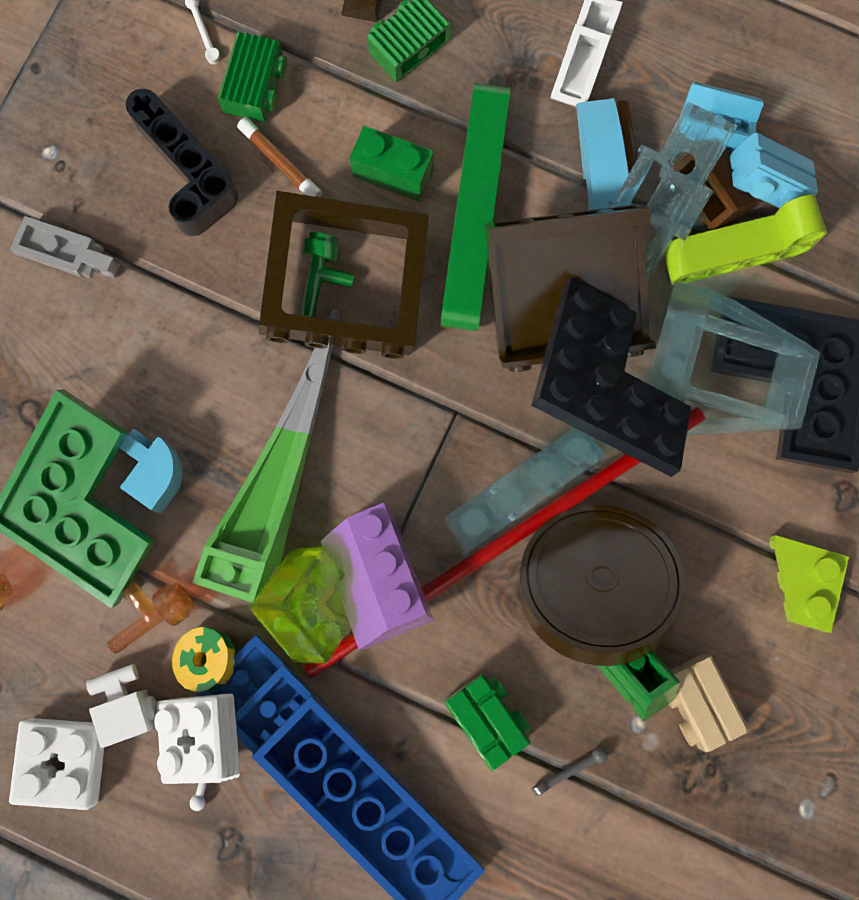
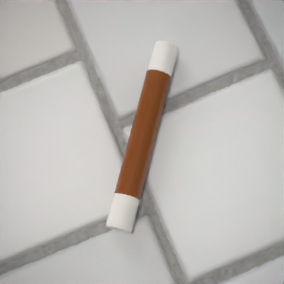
[237,117,323,197]

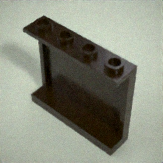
[485,203,656,372]

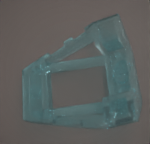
[648,282,820,437]

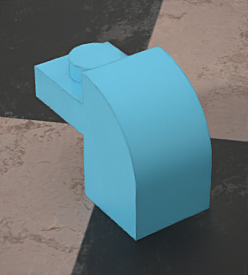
[120,428,183,514]

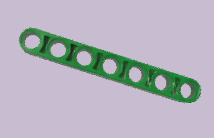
[440,83,511,332]

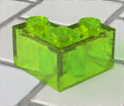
[249,547,347,663]

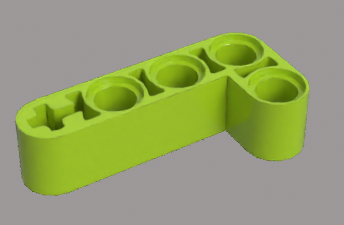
[661,195,827,285]

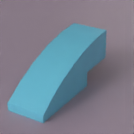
[576,98,632,210]

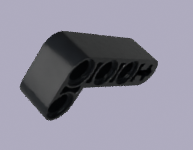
[125,88,238,236]

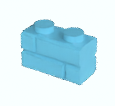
[730,133,818,208]

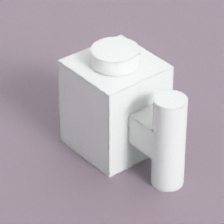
[86,664,157,748]

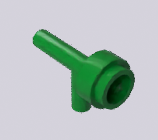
[300,232,354,317]

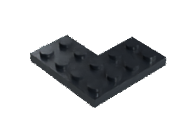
[531,277,691,477]
[711,296,859,474]

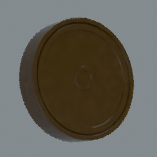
[519,505,686,666]

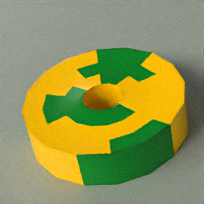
[172,627,235,692]

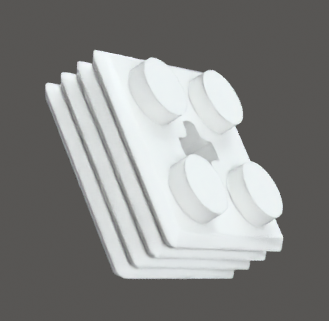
[155,694,240,784]
[9,718,104,810]

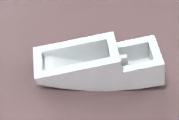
[550,0,623,107]

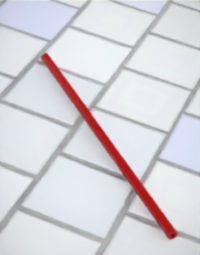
[303,407,706,679]

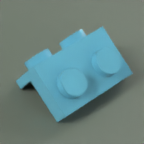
[678,82,764,152]

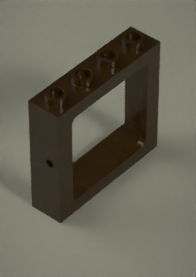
[259,191,429,359]

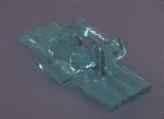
[607,101,738,282]

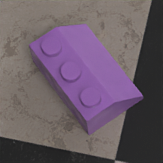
[320,502,434,651]

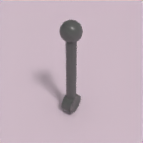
[531,747,608,796]

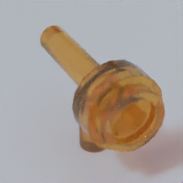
[107,582,194,654]

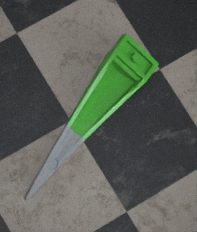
[192,308,341,605]

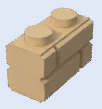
[669,654,750,752]

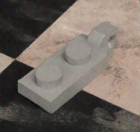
[10,216,120,279]

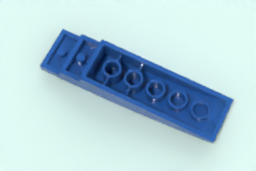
[198,634,485,900]

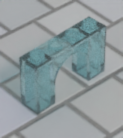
[445,428,606,557]

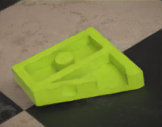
[769,535,849,633]

